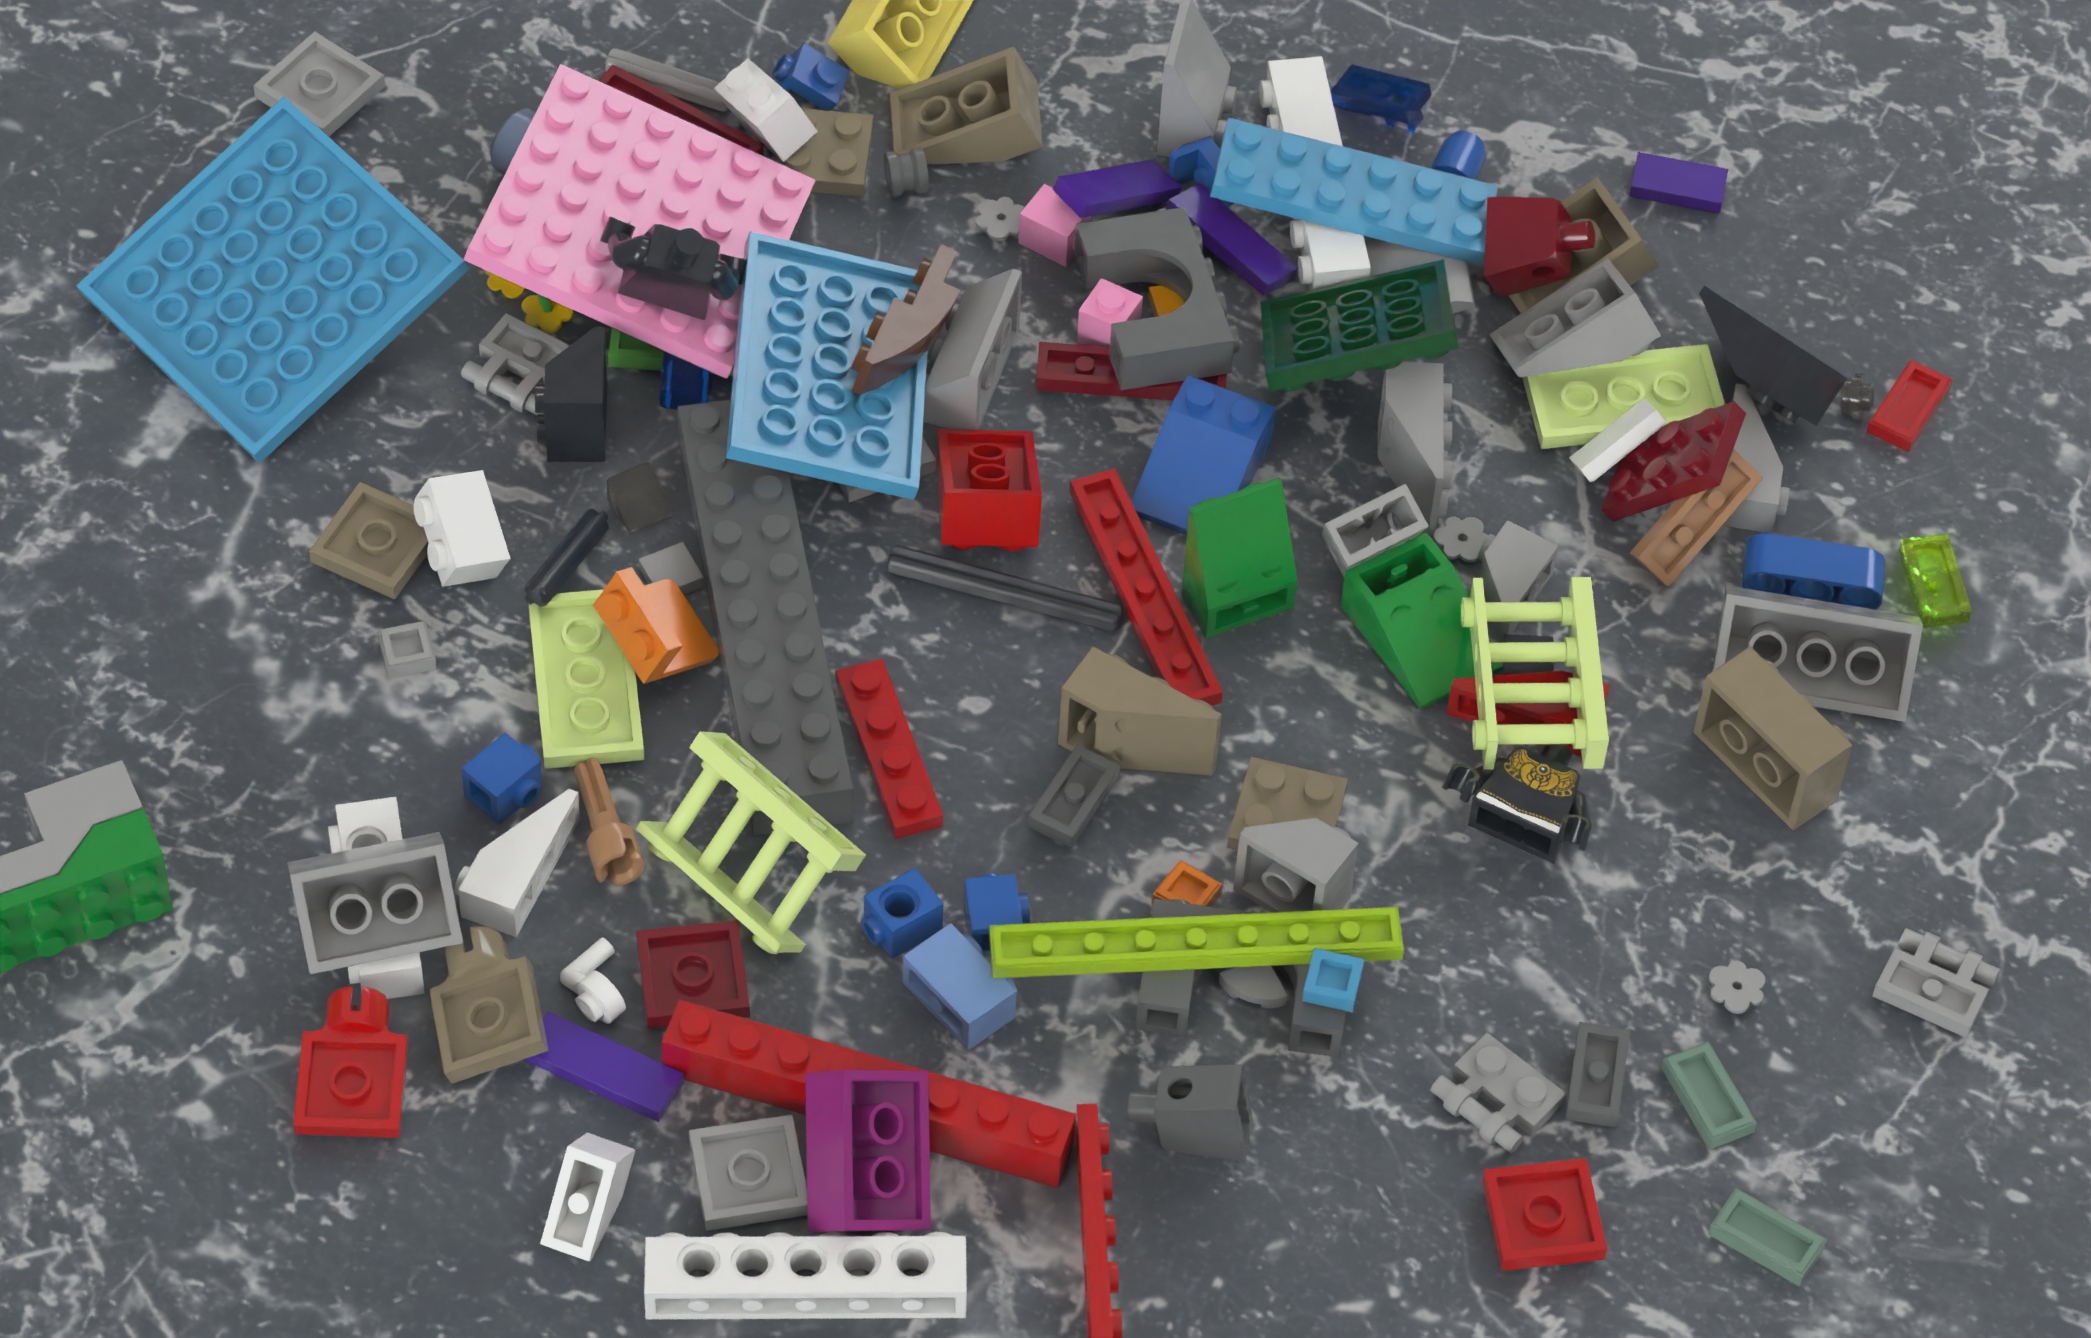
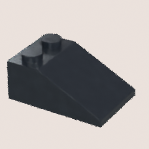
[1699,286,1848,426]

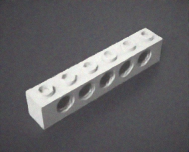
[644,1232,967,1319]

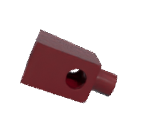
[1483,197,1596,297]

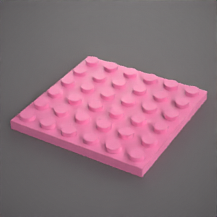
[464,64,815,379]

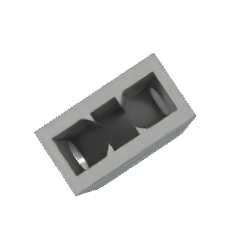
[1321,484,1429,577]

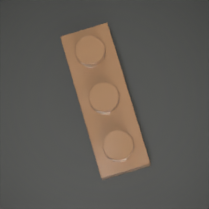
[1629,449,1763,587]

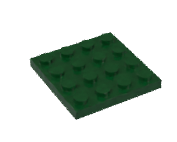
[1260,259,1459,392]

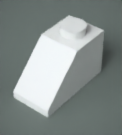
[540,1133,636,1261]

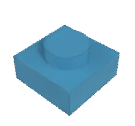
[1302,948,1365,1013]

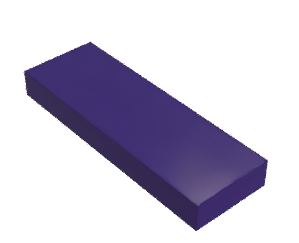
[1053,159,1182,218]
[1165,183,1298,296]
[523,1011,684,1122]

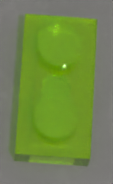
[1898,534,1972,628]

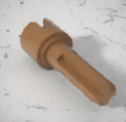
[574,758,645,886]

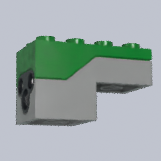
[0,760,173,974]

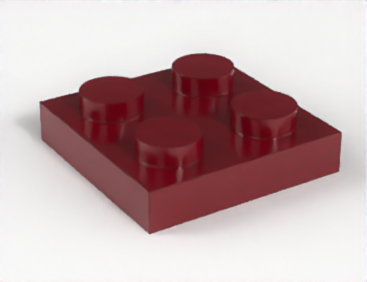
[636,920,750,1028]

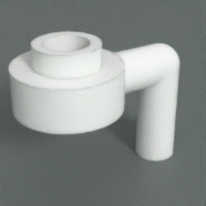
[560,937,626,1024]

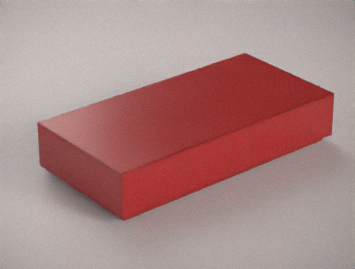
[1867,359,1953,452]

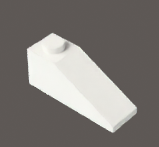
[455,789,580,937]

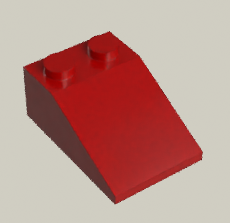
[937,429,1042,551]

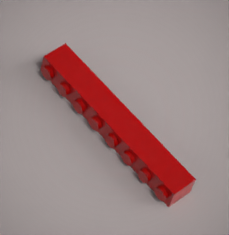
[662,999,1076,1188]

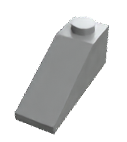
[1722,384,1790,534]

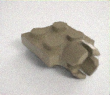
[429,926,549,1084]

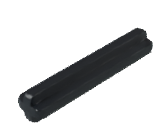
[524,508,609,607]

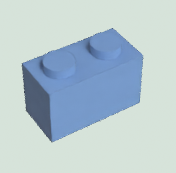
[903,923,1017,1051]

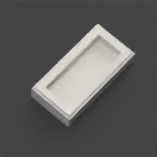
[1569,398,1665,482]

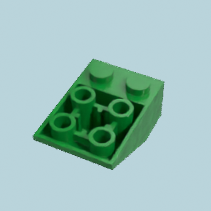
[1181,478,1297,638]
[1340,532,1503,710]

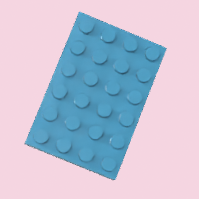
[726,231,927,500]

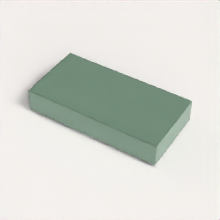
[1661,1042,1757,1150]
[1708,1188,1828,1287]

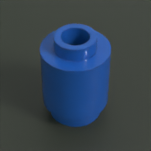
[1431,131,1486,180]

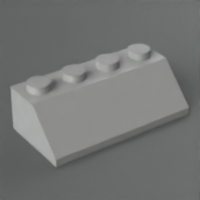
[1712,585,1923,722]

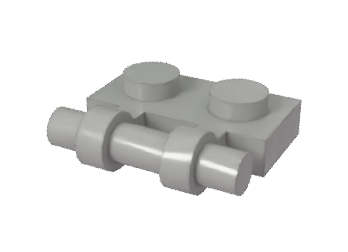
[461,313,570,415]
[1873,928,2000,1038]
[1431,1033,1567,1153]

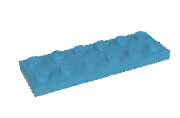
[1210,117,1498,265]

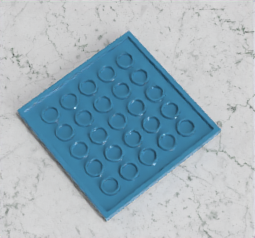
[76,97,469,464]

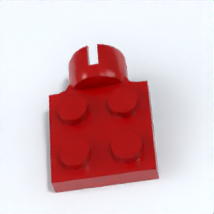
[293,986,409,1138]

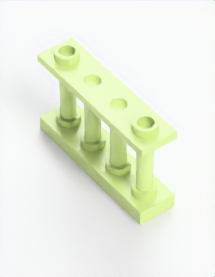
[1461,577,1609,770]
[636,731,866,955]

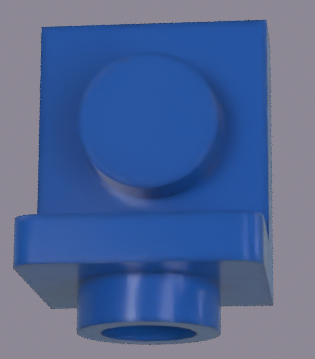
[1169,136,1235,207]

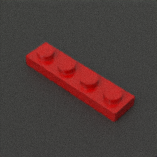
[835,658,944,839]

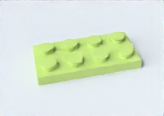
[1522,344,1725,449]
[528,589,644,769]

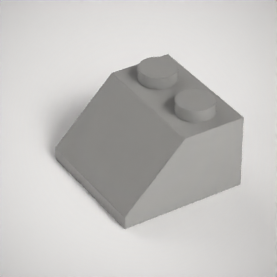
[1233,818,1359,912]

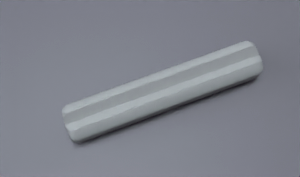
[605,48,729,112]

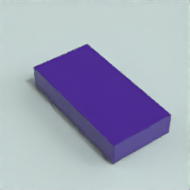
[1629,152,1729,213]

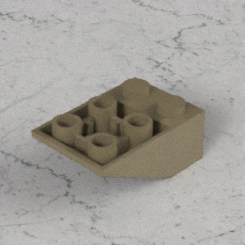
[1058,647,1222,776]

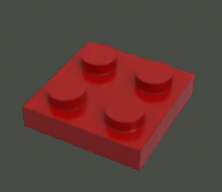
[1482,1158,1607,1271]

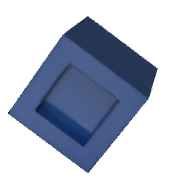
[861,868,944,959]

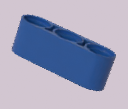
[1742,533,1886,610]

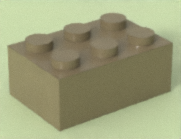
[1693,647,1852,831]

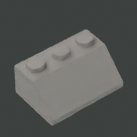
[923,269,1022,430]
[287,832,463,974]

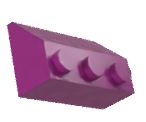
[805,1070,931,1232]

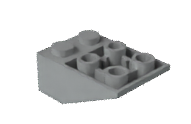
[1378,361,1453,536]

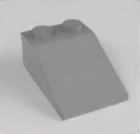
[1157,0,1237,157]
[1489,258,1661,377]

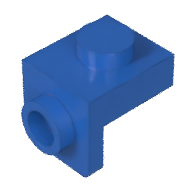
[772,43,849,111]

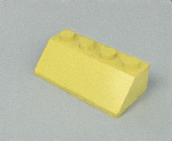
[827,0,974,89]

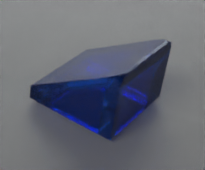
[659,351,712,410]

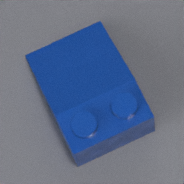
[1131,375,1276,535]

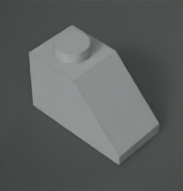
[1478,520,1558,639]

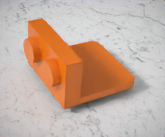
[593,567,719,684]

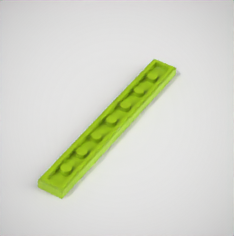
[989,907,1404,978]

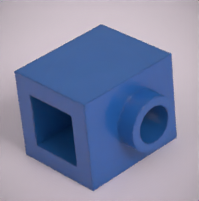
[462,732,542,825]
[964,873,1030,956]

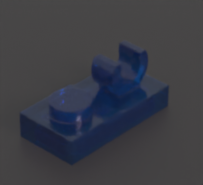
[1330,64,1432,133]

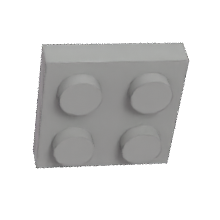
[253,31,385,137]
[689,1114,808,1231]

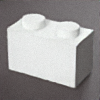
[714,58,818,162]
[414,470,511,587]

